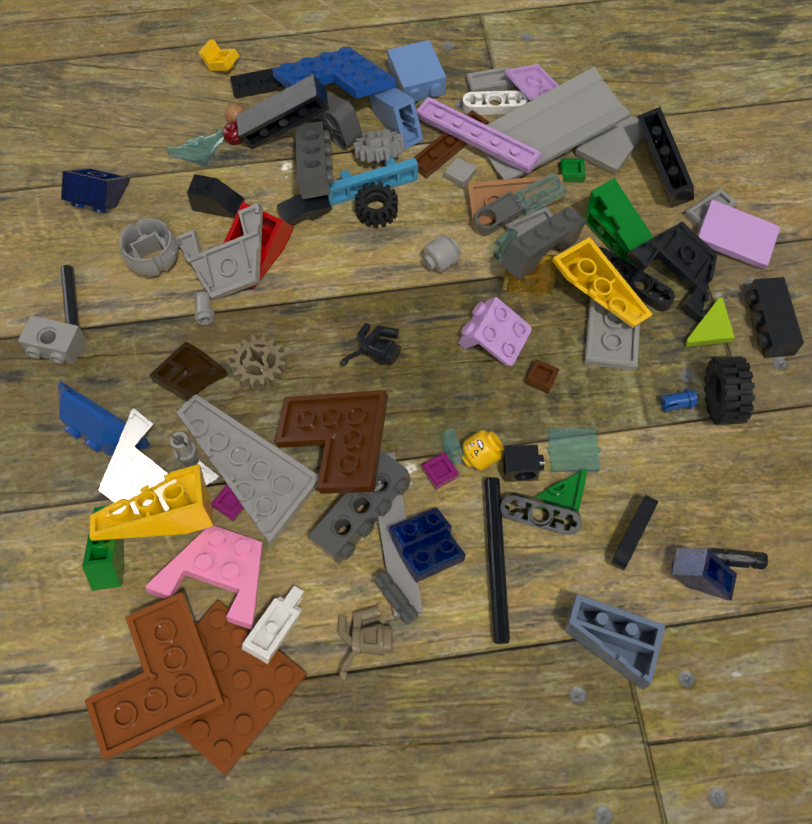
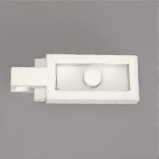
[242,586,304,664]

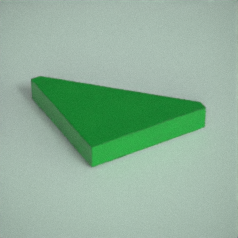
[526,469,588,518]

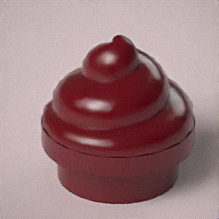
[222,121,243,145]

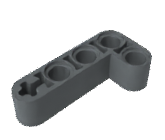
[310,93,362,150]

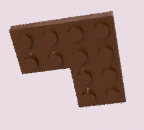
[275,390,388,494]

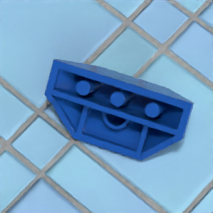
[57,381,150,456]

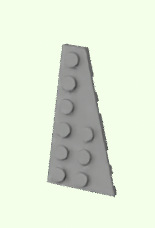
[177,394,319,545]

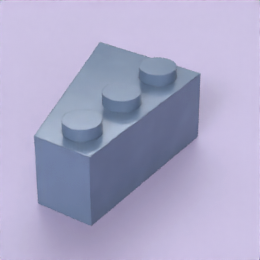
[564,594,666,690]

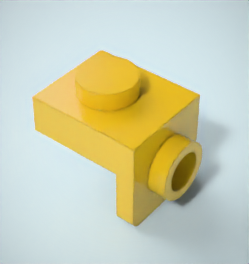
[199,39,239,71]

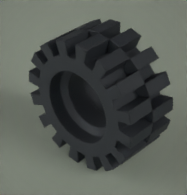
[355,182,398,228]

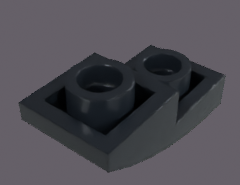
[277,194,333,225]

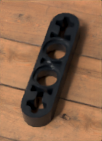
[598,247,675,311]

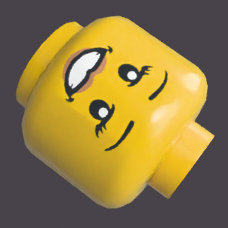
[461,430,504,471]

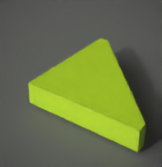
[685,297,735,347]

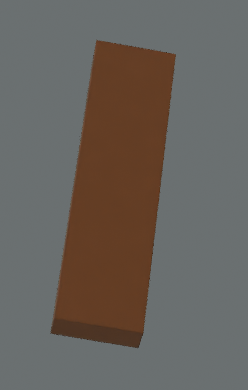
[414,110,489,179]

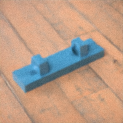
[327,157,418,206]

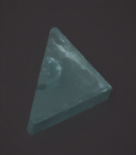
[167,129,224,167]

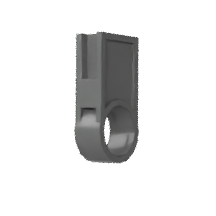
[474,191,524,234]

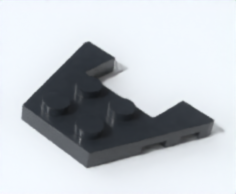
[625,222,718,322]

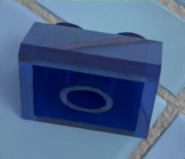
[61,168,130,213]

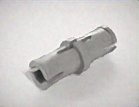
[170,432,200,468]

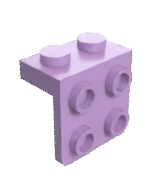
[458,297,532,366]

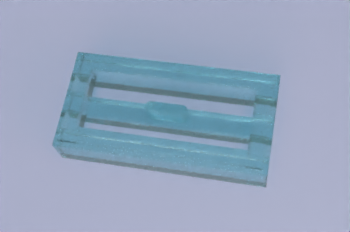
[513,172,567,216]

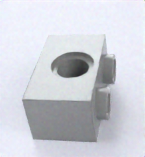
[18,315,86,365]

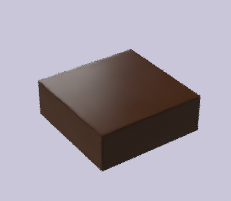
[525,359,560,394]

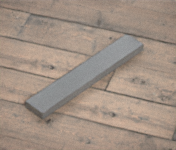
[375,452,423,619]

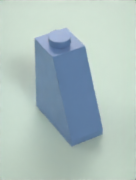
[369,87,423,150]

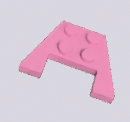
[145,526,263,630]

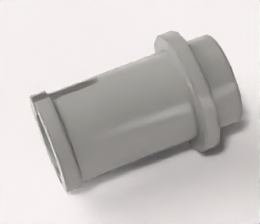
[194,292,215,325]

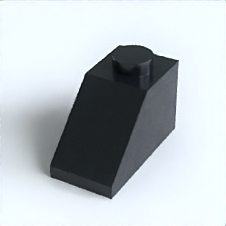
[187,174,245,219]

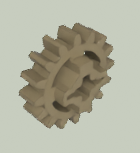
[230,335,287,390]

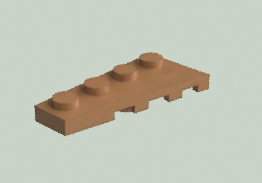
[467,174,565,230]

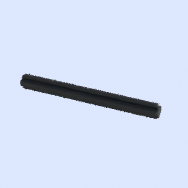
[484,477,510,645]

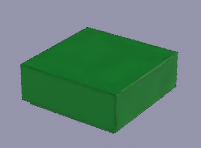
[560,158,586,182]

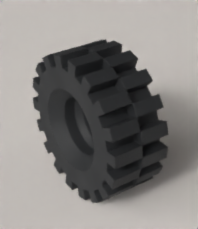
[704,356,755,425]

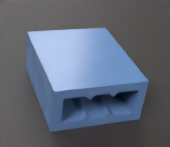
[387,40,446,102]

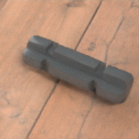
[375,571,419,625]

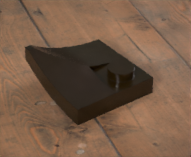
[149,341,228,401]

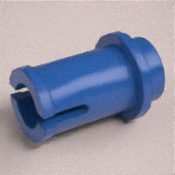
[661,388,698,412]

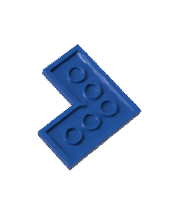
[272,47,396,99]

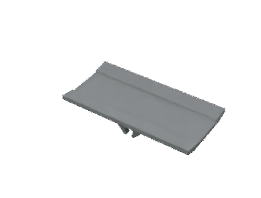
[484,66,631,180]

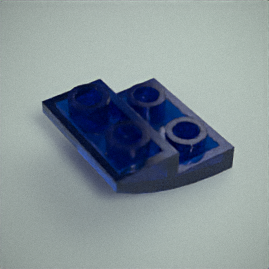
[388,507,466,583]

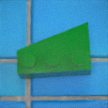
[584,178,654,267]

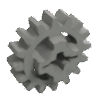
[353,129,405,163]

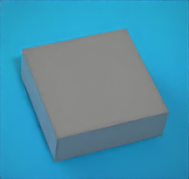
[444,157,477,188]

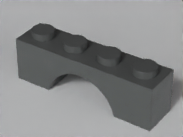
[500,207,587,280]

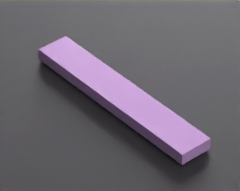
[416,97,542,174]

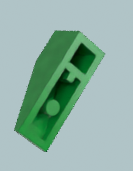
[82,505,124,591]

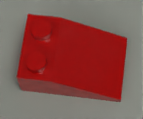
[223,202,294,289]

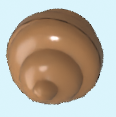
[224,103,246,123]

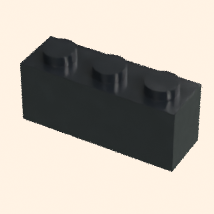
[745,277,804,358]

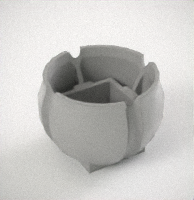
[119,218,178,279]

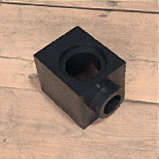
[502,445,544,482]

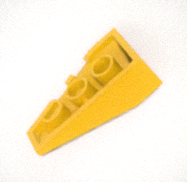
[552,237,653,328]
[89,464,214,541]

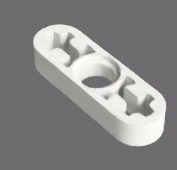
[462,91,528,115]

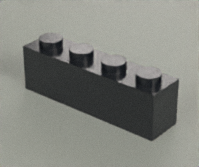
[236,74,329,149]
[637,107,694,208]

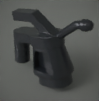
[341,323,401,366]

